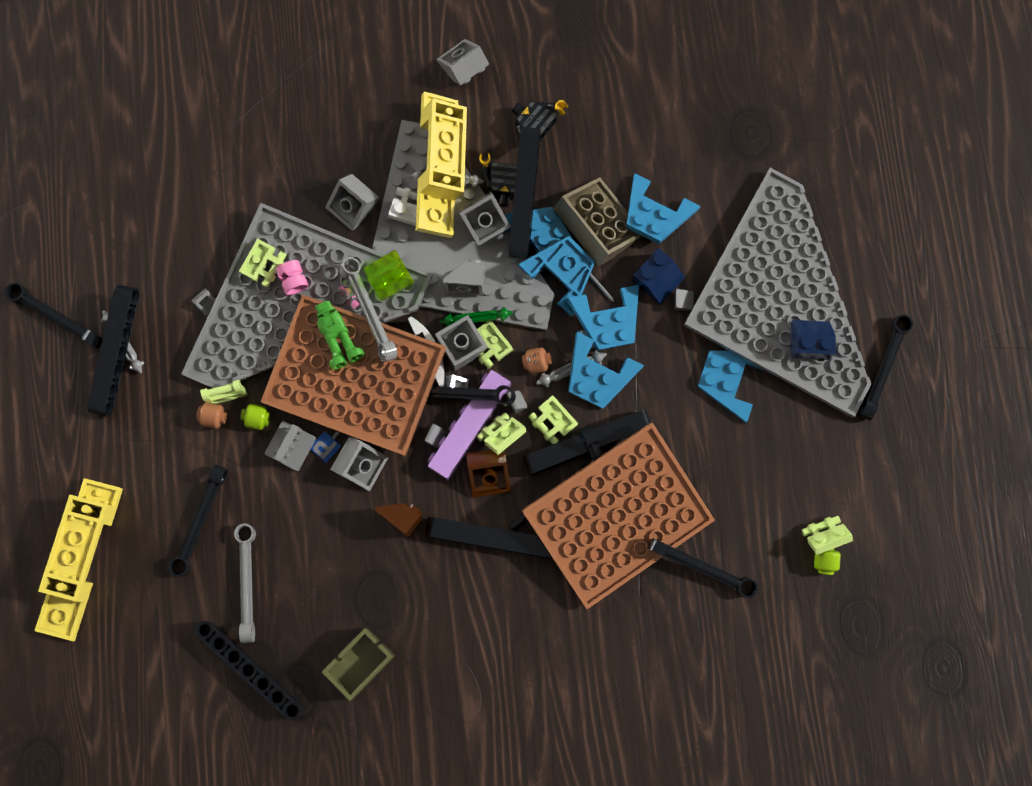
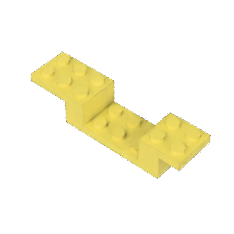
[416,92,467,238]
[35,478,123,641]

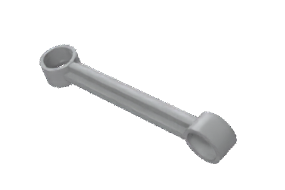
[339,257,397,362]
[234,524,256,643]

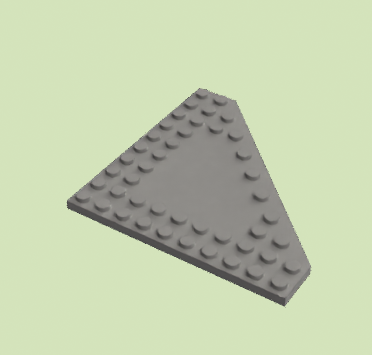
[372,120,554,331]
[684,168,871,418]
[181,203,433,388]

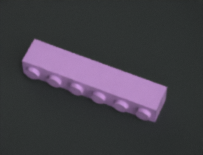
[427,370,511,481]

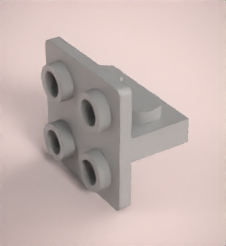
[265,421,316,471]

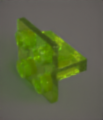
[363,250,414,301]

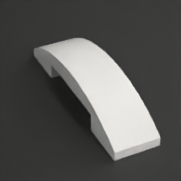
[408,317,445,387]

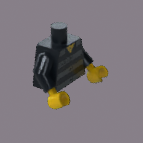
[512,100,568,142]
[479,153,517,208]

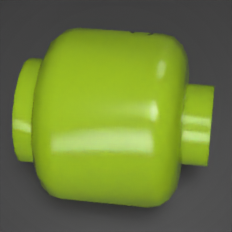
[241,404,270,430]
[814,549,841,575]

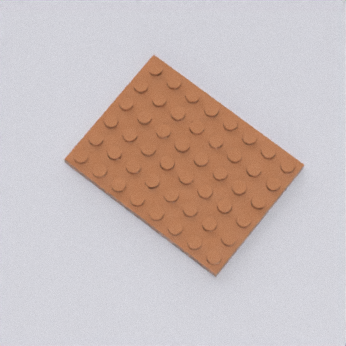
[261,294,447,456]
[521,422,715,609]

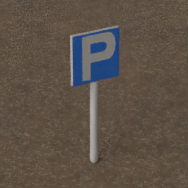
[311,431,341,463]

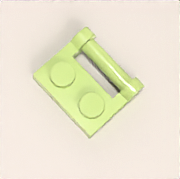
[200,380,248,404]

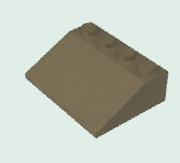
[553,177,643,267]

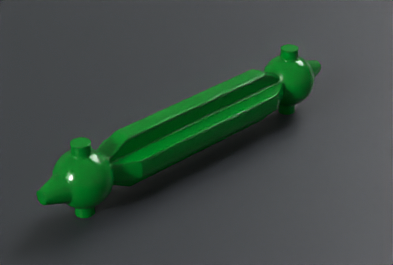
[440,307,513,327]

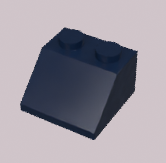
[632,248,685,305]
[791,320,836,360]

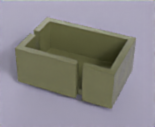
[322,628,395,701]

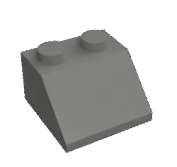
[436,39,489,85]
[325,174,379,231]
[459,192,511,246]
[443,259,485,295]
[435,315,488,371]
[330,436,388,491]

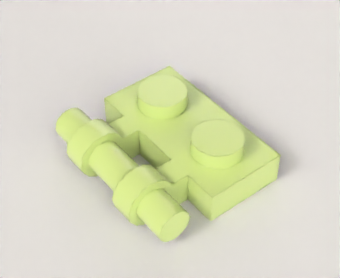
[239,239,286,288]
[477,321,513,369]
[528,395,578,445]
[476,413,526,455]
[801,516,853,555]

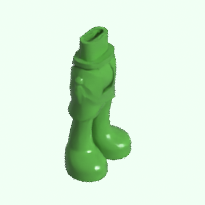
[315,300,365,370]

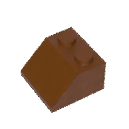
[466,450,511,498]
[374,503,423,537]

